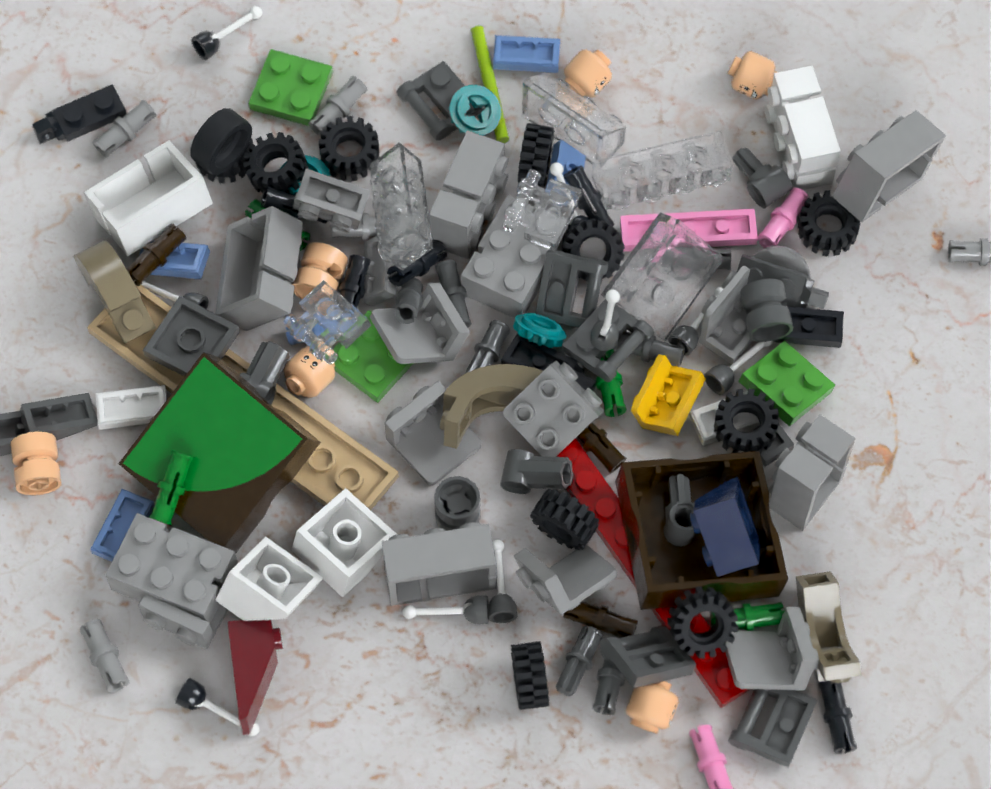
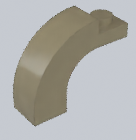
[73,240,156,344]
[440,364,543,449]
[796,571,862,683]

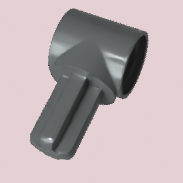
[732,148,792,208]
[663,474,696,546]

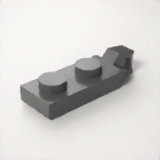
[736,254,829,309]

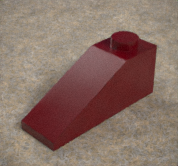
[227,620,283,735]

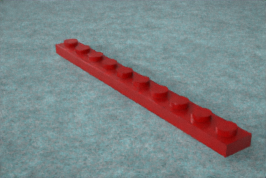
[556,438,751,708]

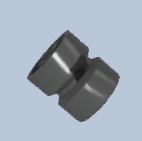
[740,279,793,342]
[434,476,481,531]

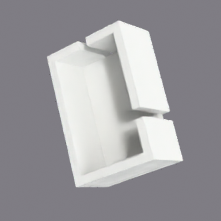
[764,65,841,190]
[84,140,213,256]

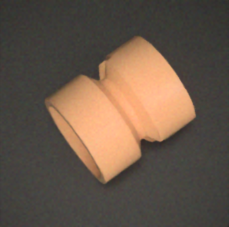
[292,242,348,306]
[11,432,61,495]

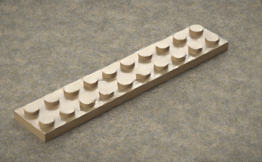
[87,281,399,510]

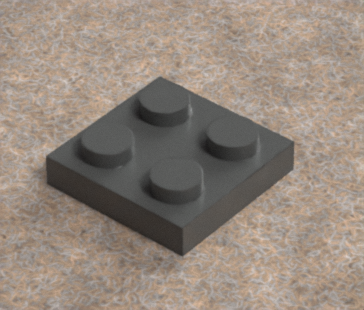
[143,296,240,377]

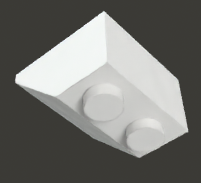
[291,488,397,597]
[215,536,323,621]

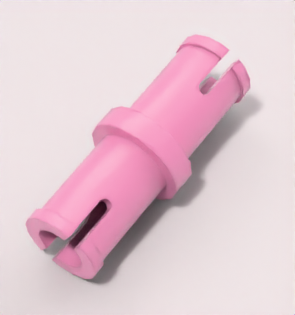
[758,188,808,248]
[689,724,734,789]

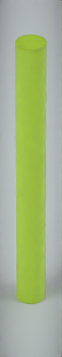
[471,26,509,143]

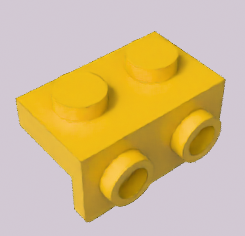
[631,354,706,436]

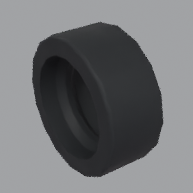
[190,108,252,175]

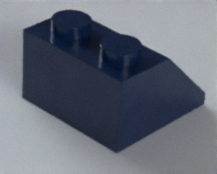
[690,477,761,577]

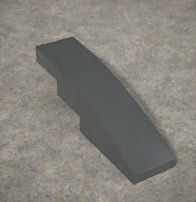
[0,393,98,456]

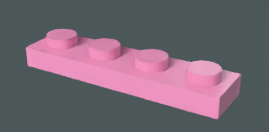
[620,209,758,252]

